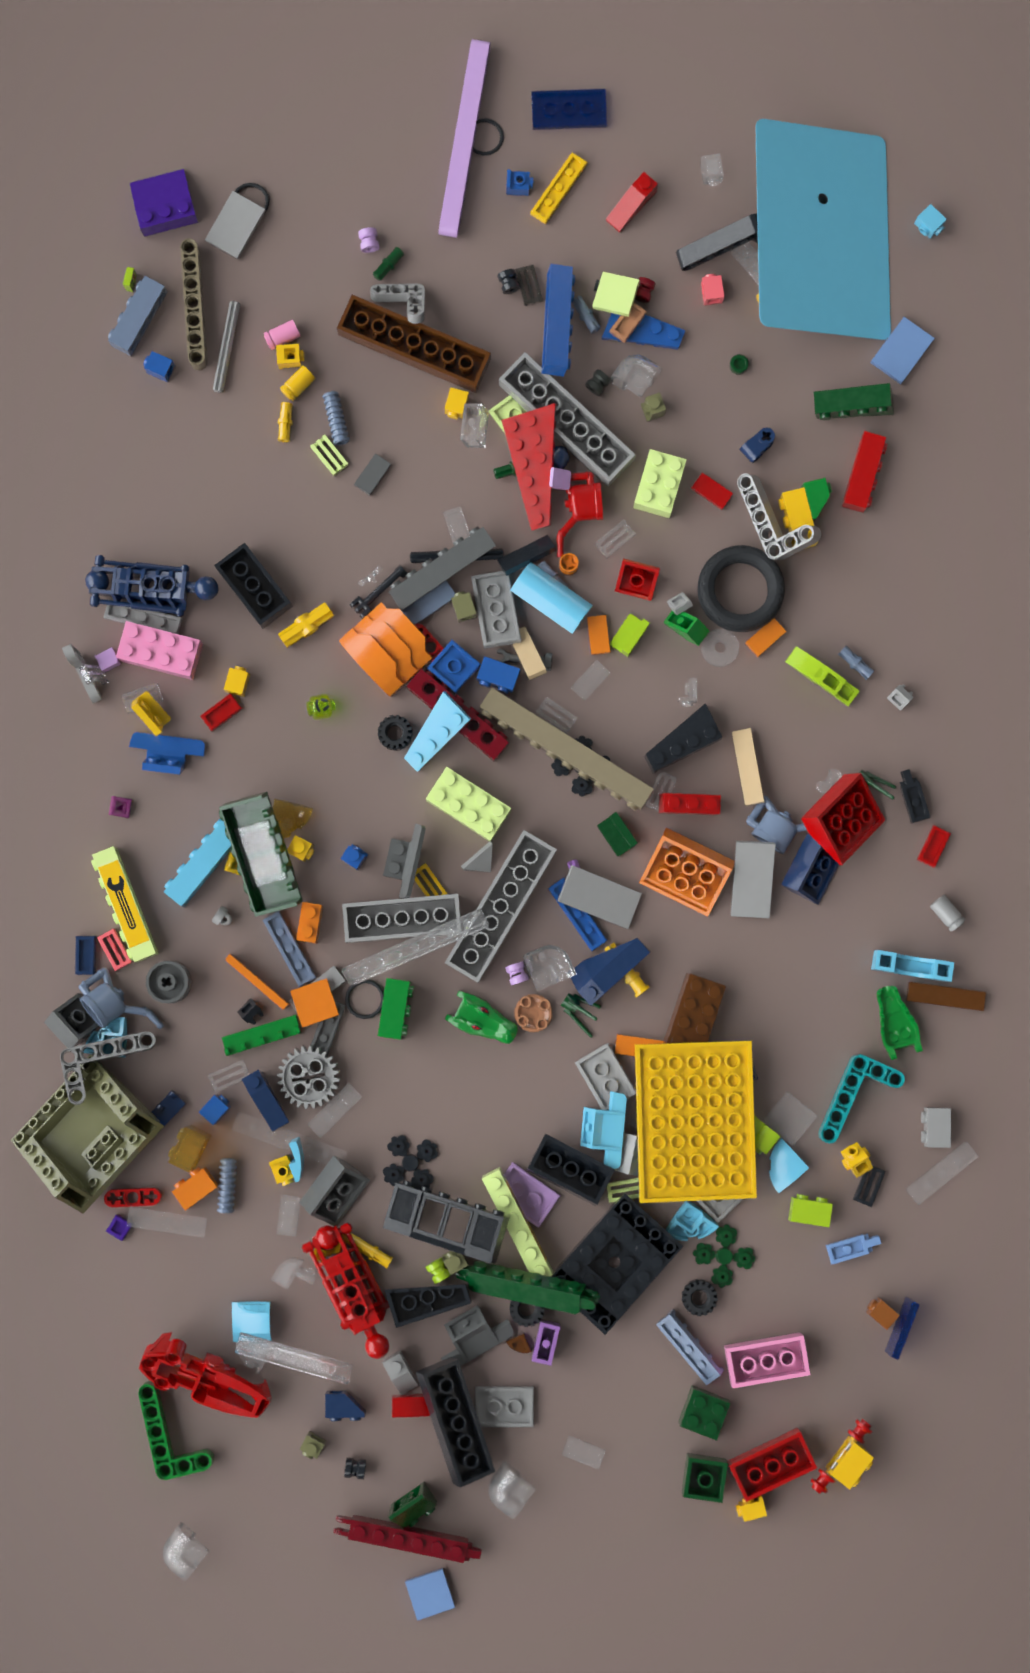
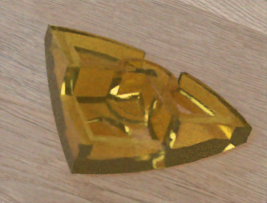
[267,799,313,839]

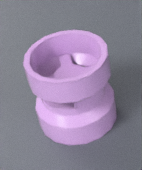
[358,228,380,253]
[505,961,529,985]

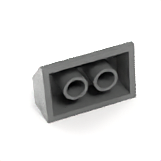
[299,1155,370,1226]

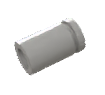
[930,894,966,931]

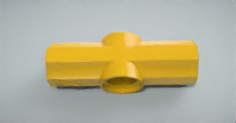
[278,602,334,648]

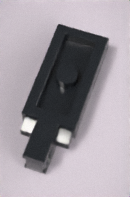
[899,769,931,824]

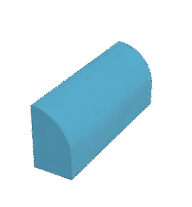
[510,562,593,634]

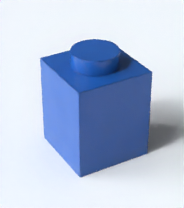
[143,351,175,382]
[199,1094,231,1125]

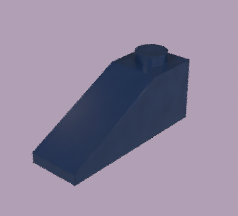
[241,1069,289,1132]

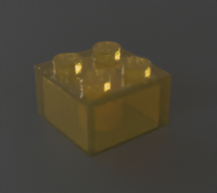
[168,1125,212,1173]

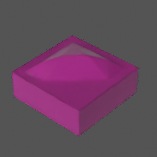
[109,796,132,818]

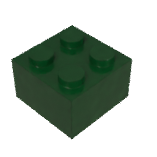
[678,1385,731,1441]
[681,1453,728,1503]

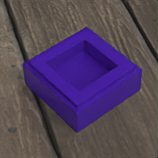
[106,1214,133,1241]

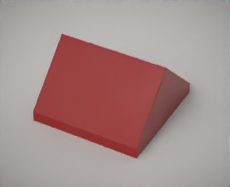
[615,558,660,601]

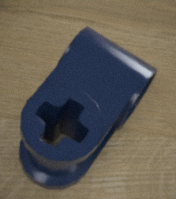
[739,428,775,463]

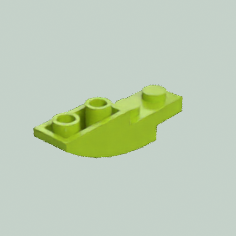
[785,646,859,706]

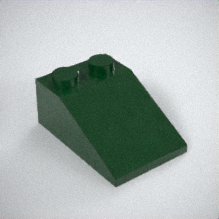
[388,1482,437,1528]

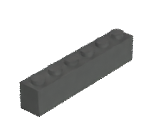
[388,526,496,611]

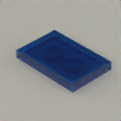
[885,1297,920,1360]

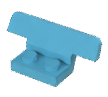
[580,1091,627,1169]

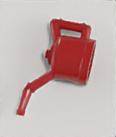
[556,471,603,558]

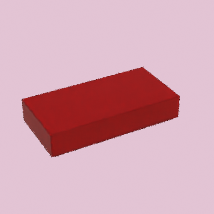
[691,472,733,510]
[200,693,242,732]
[917,825,951,868]

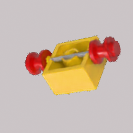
[810,1418,874,1494]

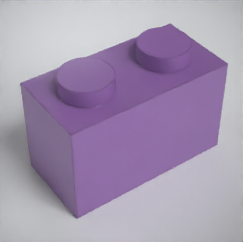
[532,1319,560,1366]

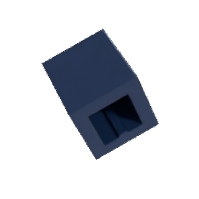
[325,1391,366,1421]

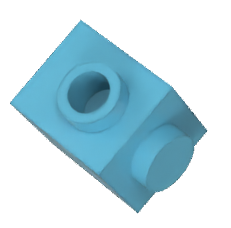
[914,204,947,239]

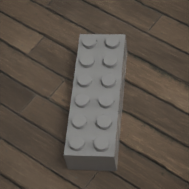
[342,894,462,943]

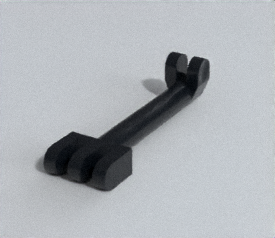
[350,565,408,619]

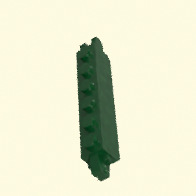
[456,1261,601,1314]

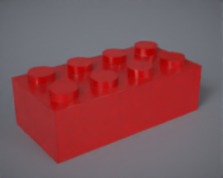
[727,1428,817,1502]

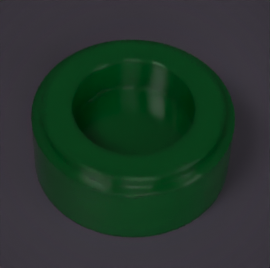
[729,354,749,375]

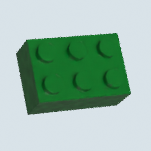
[378,978,414,1040]

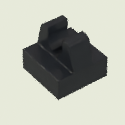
[238,998,264,1025]

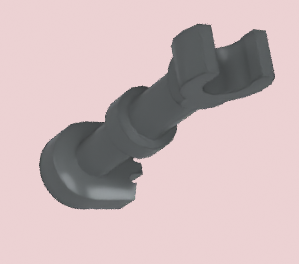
[497,649,552,671]

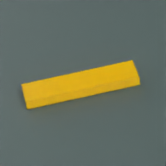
[530,152,587,225]

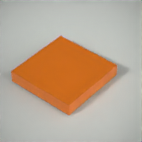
[290,978,339,1028]

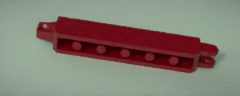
[333,1515,482,1563]

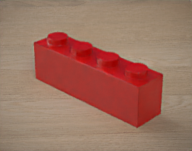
[841,431,888,513]

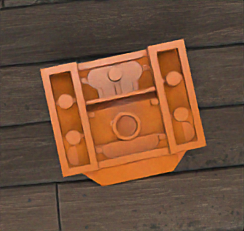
[339,602,432,697]

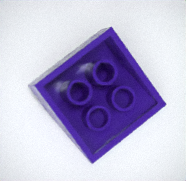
[130,169,198,237]

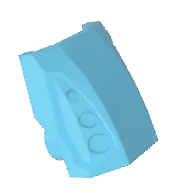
[232,1301,272,1342]

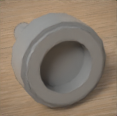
[212,906,232,926]

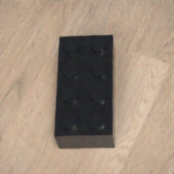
[214,542,293,629]

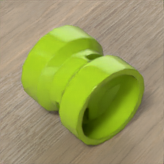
[425,1257,451,1284]

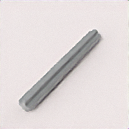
[213,301,240,393]

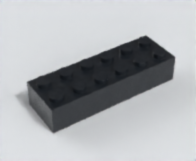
[416,1357,496,1488]

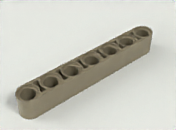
[180,238,207,370]

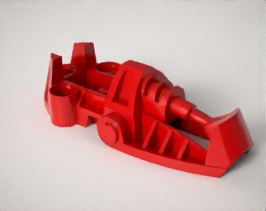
[139,1332,272,1418]

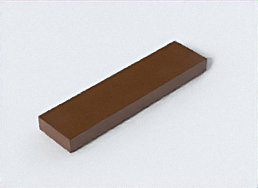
[906,982,986,1011]

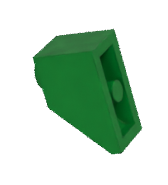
[801,478,832,523]
[663,611,709,646]

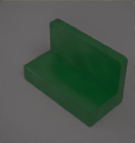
[597,812,638,857]

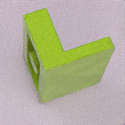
[610,614,650,657]

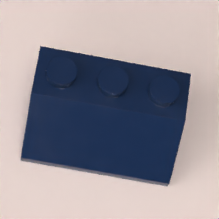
[781,834,839,905]

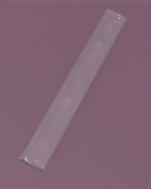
[342,909,489,986]

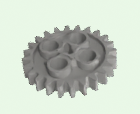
[277,1045,341,1109]

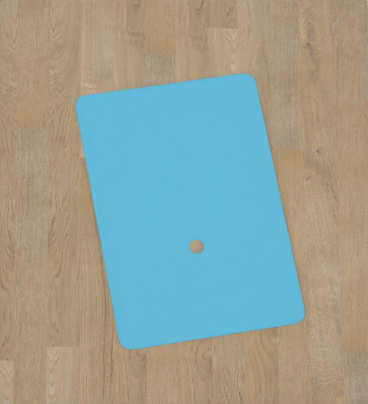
[756,119,891,340]

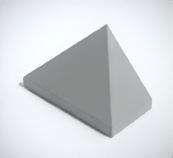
[461,841,493,872]

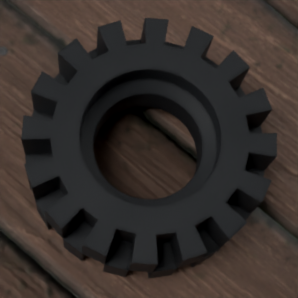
[378,715,412,751]
[681,1279,718,1316]
[510,1300,545,1327]

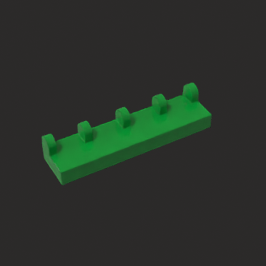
[221,1015,301,1056]

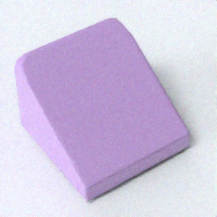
[549,468,571,490]
[95,647,121,673]

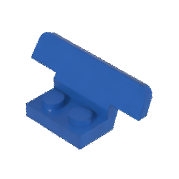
[129,732,205,775]

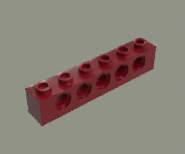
[407,669,509,762]

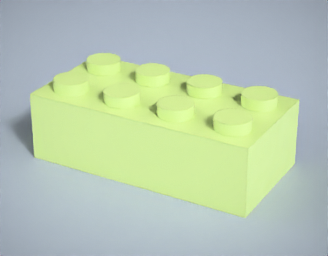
[426,767,511,842]

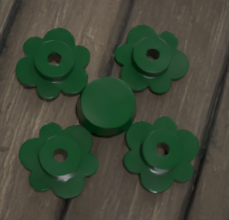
[693,1224,756,1288]

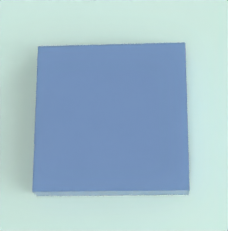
[405,1568,455,1621]

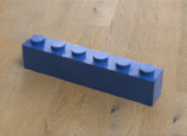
[541,264,575,377]

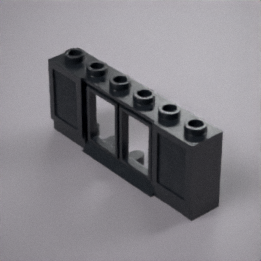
[383,1180,510,1264]

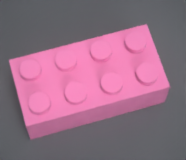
[116,621,203,680]
[724,1332,810,1388]

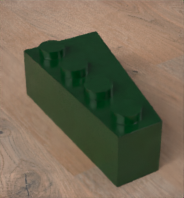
[814,383,894,420]

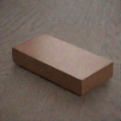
[609,303,647,343]

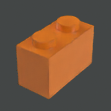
[296,902,323,944]
[172,1167,218,1211]

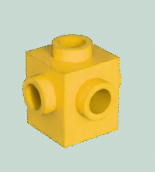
[841,1142,873,1178]

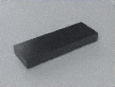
[497,535,557,576]

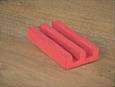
[97,928,133,971]

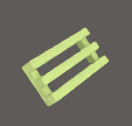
[310,435,348,476]
[607,1177,639,1203]

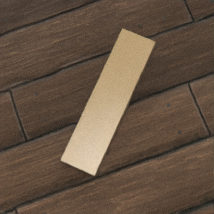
[732,728,765,806]

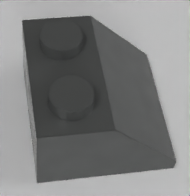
[44,993,99,1048]

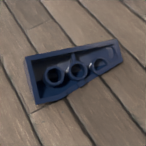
[569,938,650,1006]

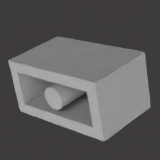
[921,1107,951,1148]

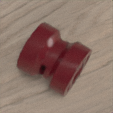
[635,277,656,303]

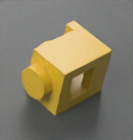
[276,344,305,369]
[269,1154,294,1186]
[735,1495,767,1522]

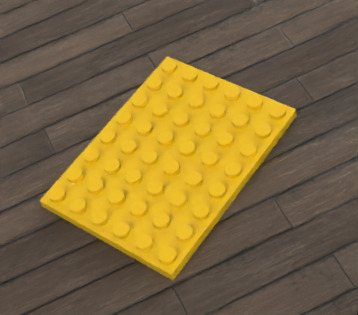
[635,1041,757,1203]

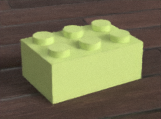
[633,449,687,518]

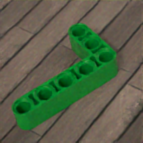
[138,1381,214,1480]

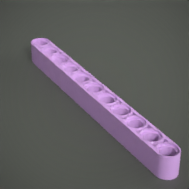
[439,39,490,238]

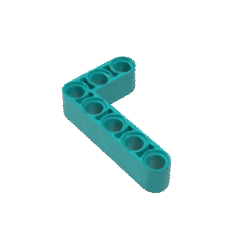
[818,1054,905,1144]

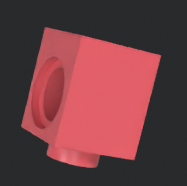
[701,274,724,306]

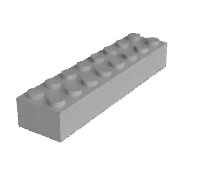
[499,352,636,487]
[445,830,557,983]

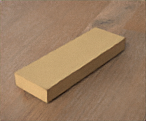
[512,626,547,680]

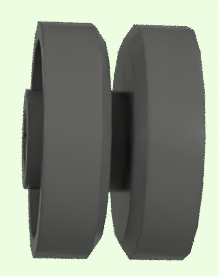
[146,961,192,1004]

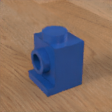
[506,169,533,196]
[340,844,369,870]

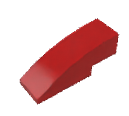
[392,1394,430,1418]

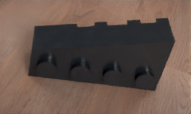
[644,703,723,773]
[385,1284,472,1328]

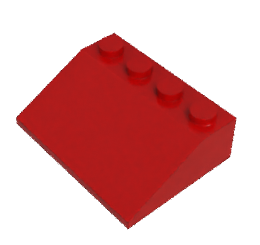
[801,773,885,865]

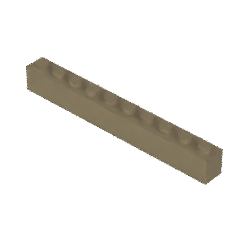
[479,688,654,811]

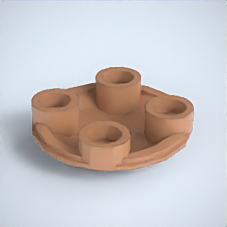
[514,994,552,1032]

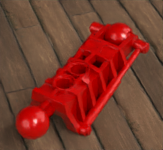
[302,1222,390,1359]

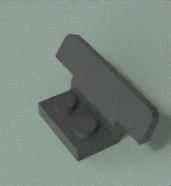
[383,824,426,899]
[441,1305,514,1366]

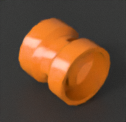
[559,553,579,576]

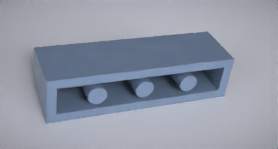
[108,276,167,356]

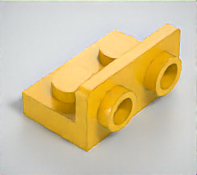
[131,691,171,736]

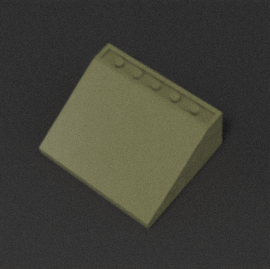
[11,1054,164,1214]

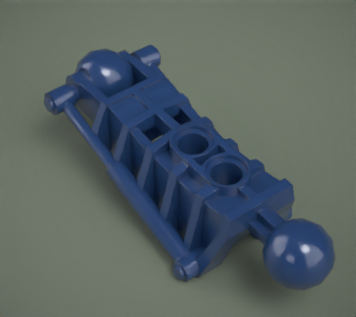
[85,555,219,617]

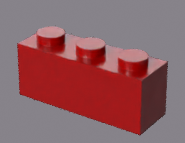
[659,793,721,815]

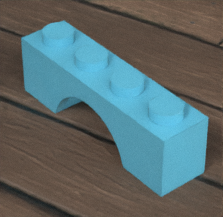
[871,950,954,982]

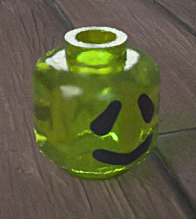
[306,694,335,720]

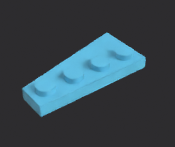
[404,691,471,772]

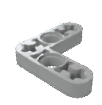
[370,284,425,324]
[62,644,102,704]

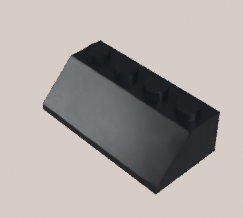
[526,1134,615,1206]

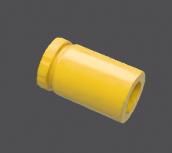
[280,365,316,401]

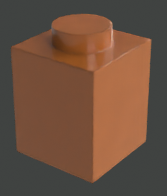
[866,1297,900,1330]

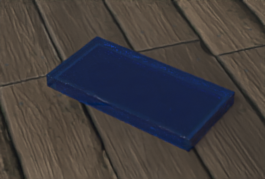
[531,89,607,130]

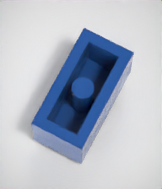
[477,656,520,694]

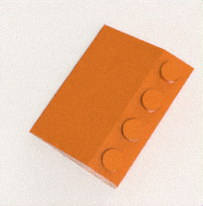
[639,828,735,917]

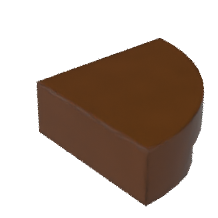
[506,1333,532,1353]

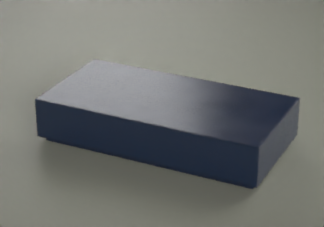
[75,936,96,975]

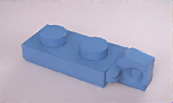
[825,1234,882,1264]

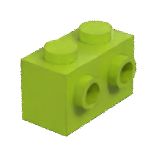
[788,1194,833,1227]

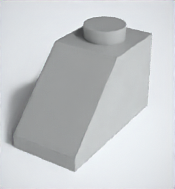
[382,1350,419,1395]

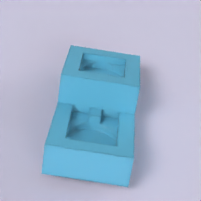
[289,1137,304,1182]

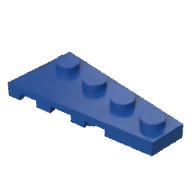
[602,313,685,350]

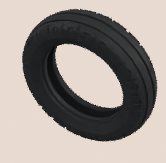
[697,545,785,632]

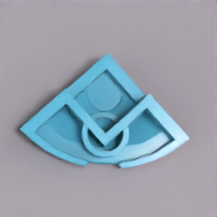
[84,1017,127,1058]
[769,1138,809,1193]
[666,1201,719,1241]

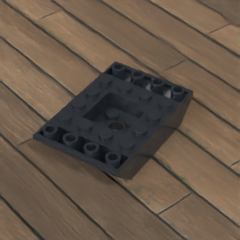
[550,1193,683,1335]

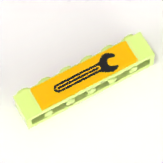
[91,846,159,963]
[482,1167,553,1277]

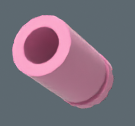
[264,320,301,350]

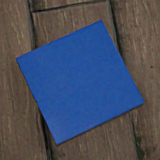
[427,640,481,693]

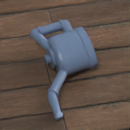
[746,796,807,854]
[79,968,164,1029]

